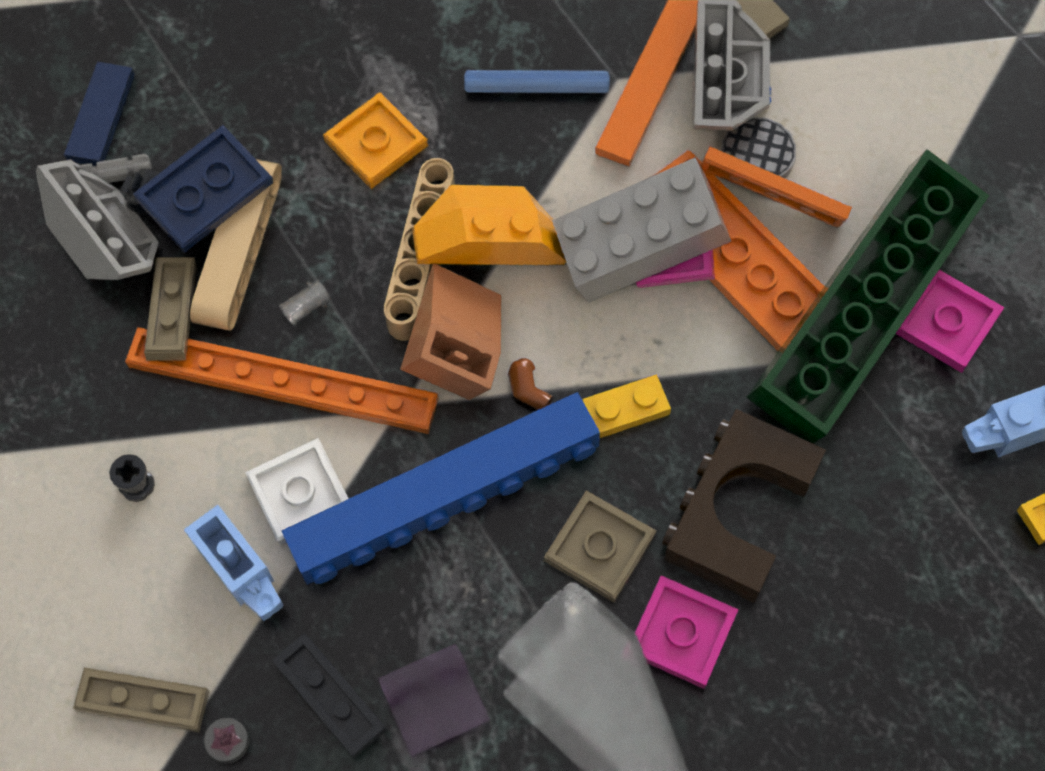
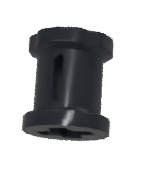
[109,454,155,502]

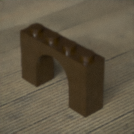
[662,409,826,603]

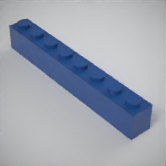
[281,392,600,585]

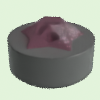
[204,718,250,764]

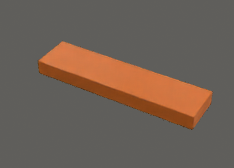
[700,146,852,228]

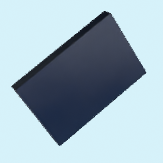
[133,125,274,253]

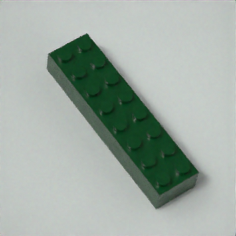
[746,149,990,444]

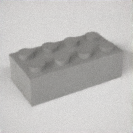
[552,157,731,302]

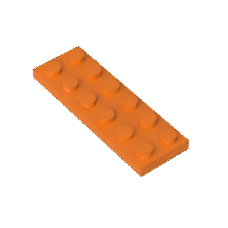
[655,150,824,351]

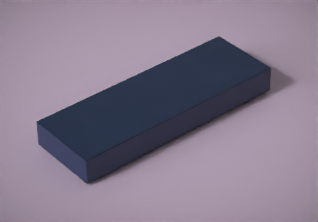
[64,62,135,166]

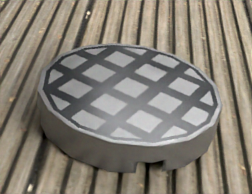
[721,117,796,178]

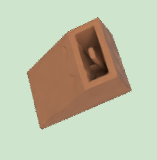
[400,263,501,400]

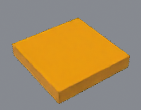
[323,92,428,189]

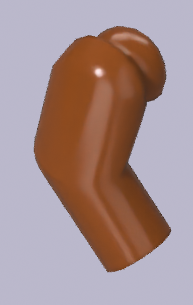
[508,358,553,410]

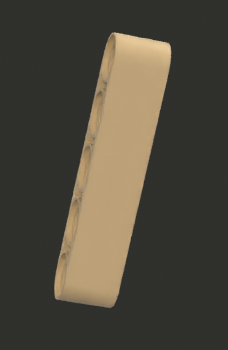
[384,158,455,341]
[190,159,282,331]

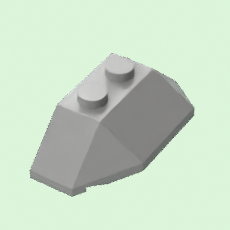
[692,0,770,131]
[36,159,158,280]

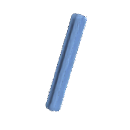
[464,70,609,93]

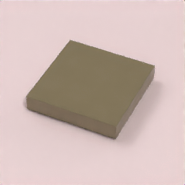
[544,490,657,603]

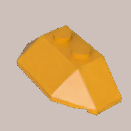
[412,185,566,265]

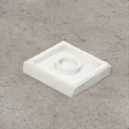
[245,438,348,545]

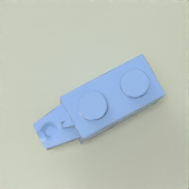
[962,385,1045,457]
[184,505,284,621]

